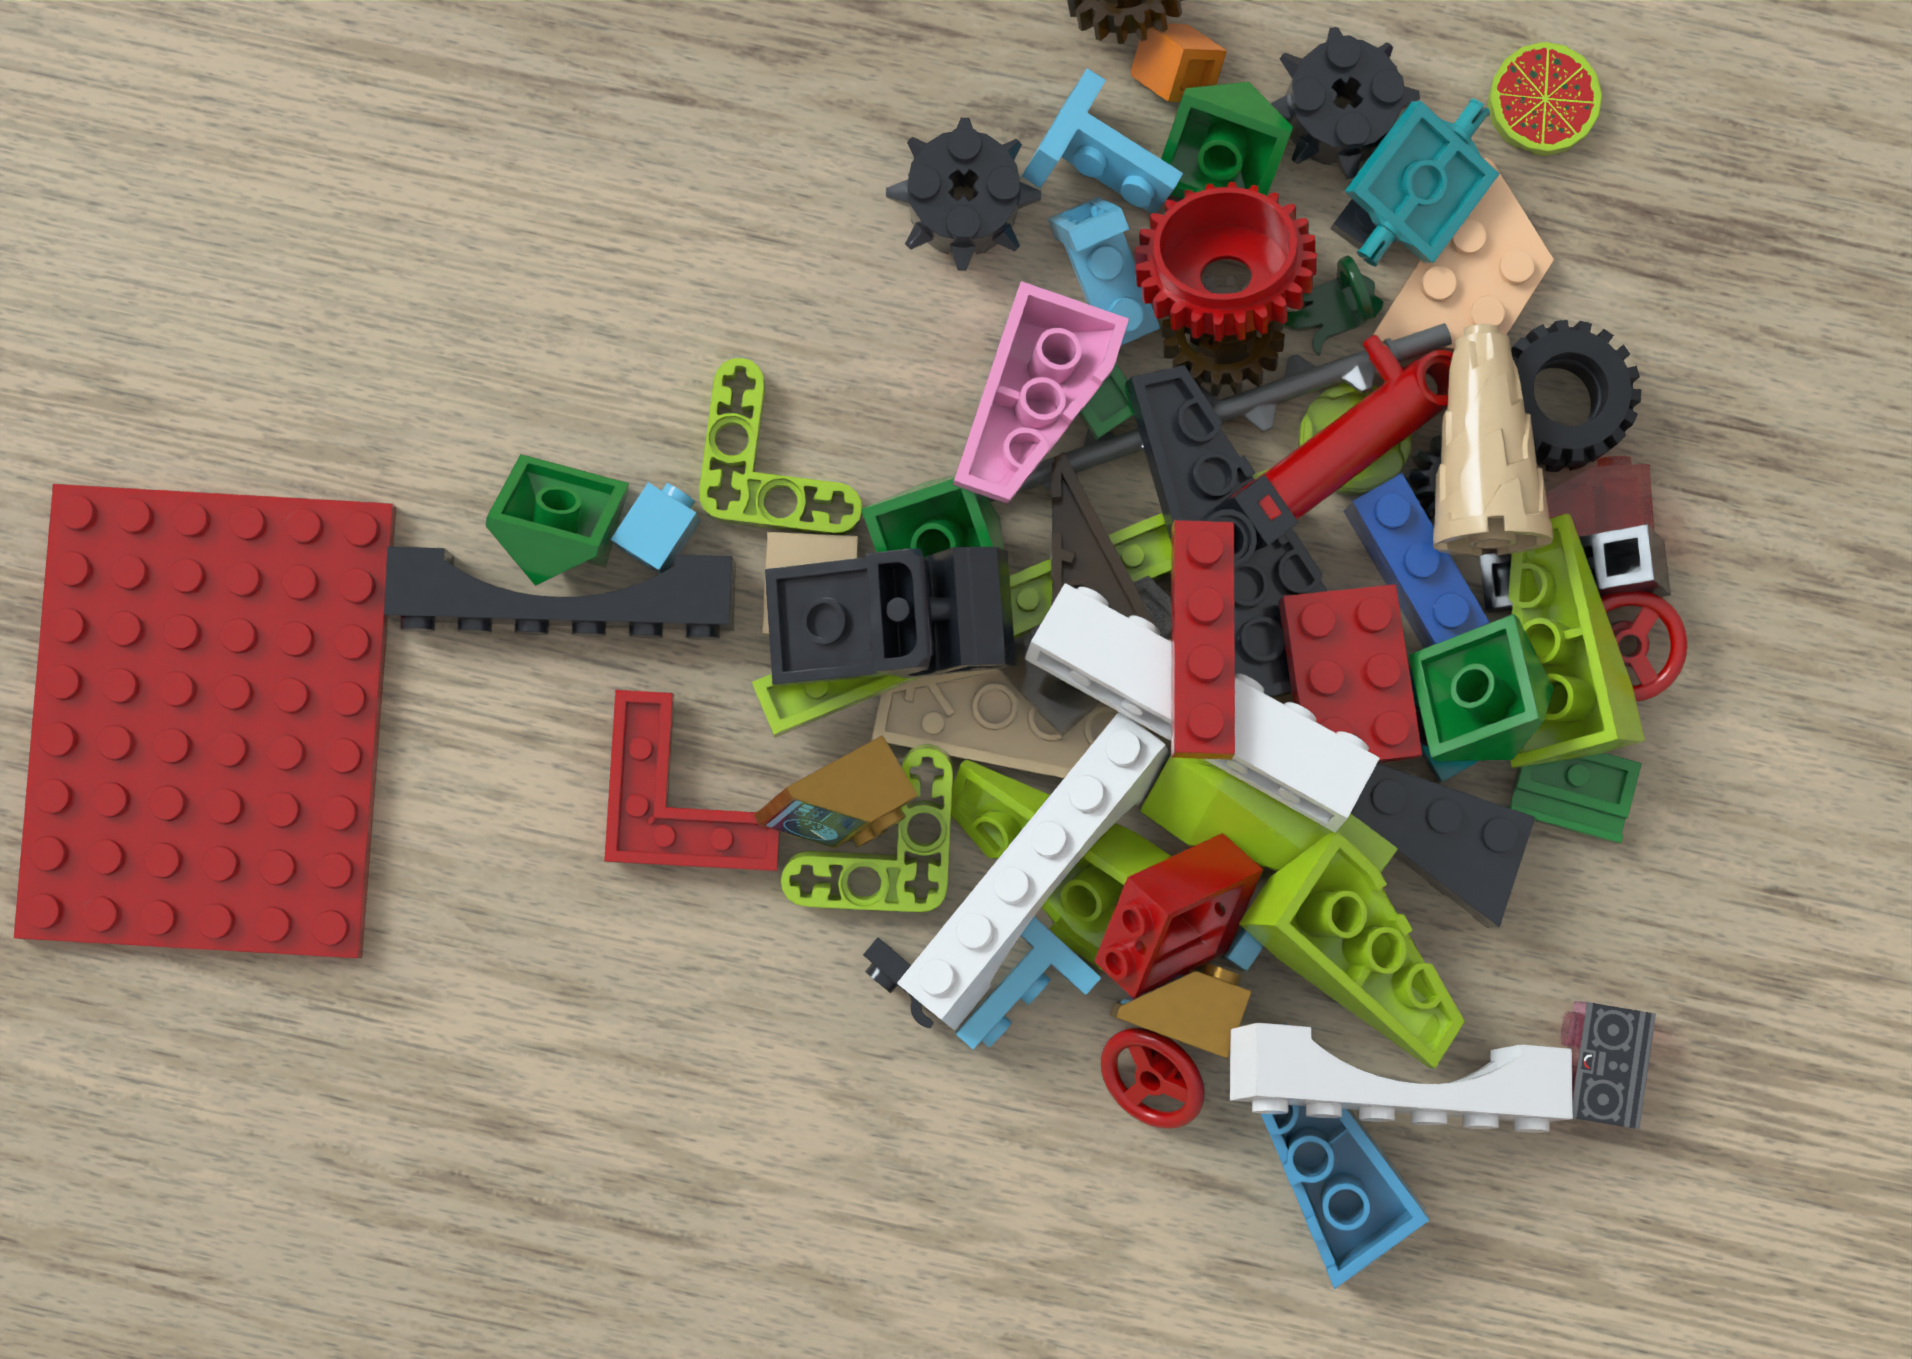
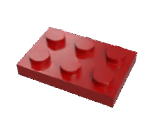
[1278,584,1422,763]

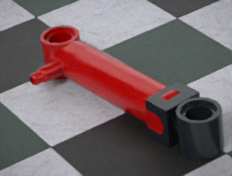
[1199,335,1453,568]

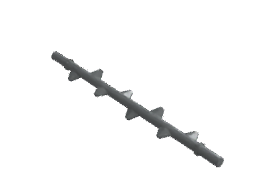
[987,323,1452,502]

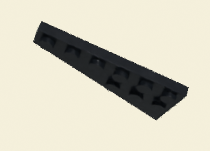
[1125,365,1328,698]

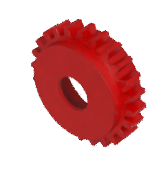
[1134,182,1317,342]

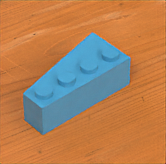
[1261,1022,1430,1289]

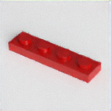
[1171,520,1235,760]

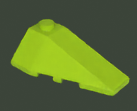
[1508,514,1645,768]
[1140,755,1398,873]
[951,759,1172,974]
[1239,831,1465,1069]

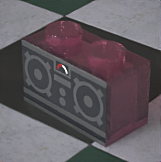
[1561,1001,1656,1129]

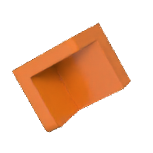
[1131,23,1227,102]

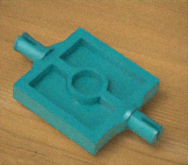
[1344,98,1500,267]

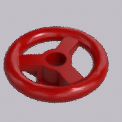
[1601,591,1688,702]
[1100,1028,1205,1129]

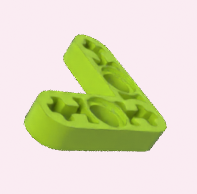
[699,358,863,535]
[781,744,953,912]

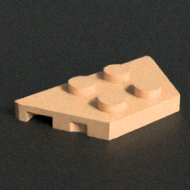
[1373,158,1554,351]

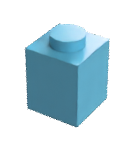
[610,482,701,574]

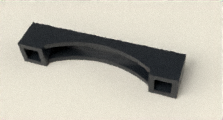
[384,546,736,640]

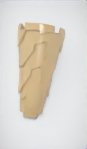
[1433,324,1553,556]

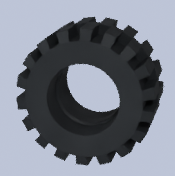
[1511,320,1642,472]

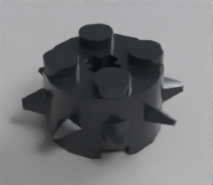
[1271,27,1420,180]
[886,117,1041,271]

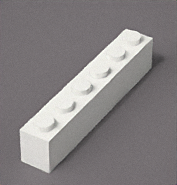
[1025,583,1380,833]

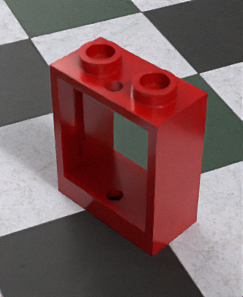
[1094,833,1263,999]

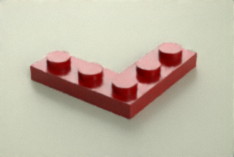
[604,690,780,871]

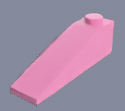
[953,281,1129,504]

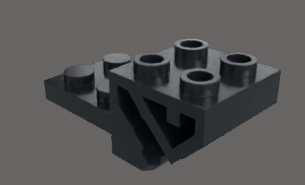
[765,547,1016,686]

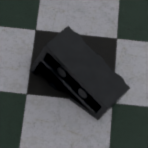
[1351,763,1535,928]

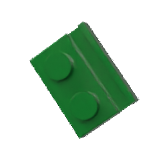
[1508,753,1642,844]

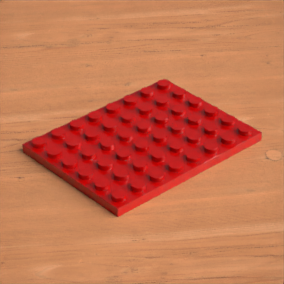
[13,484,397,958]

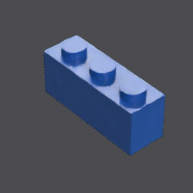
[1343,473,1489,649]

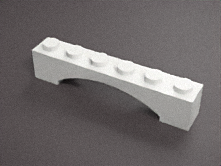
[897,712,1171,1031]
[1230,1023,1573,1133]

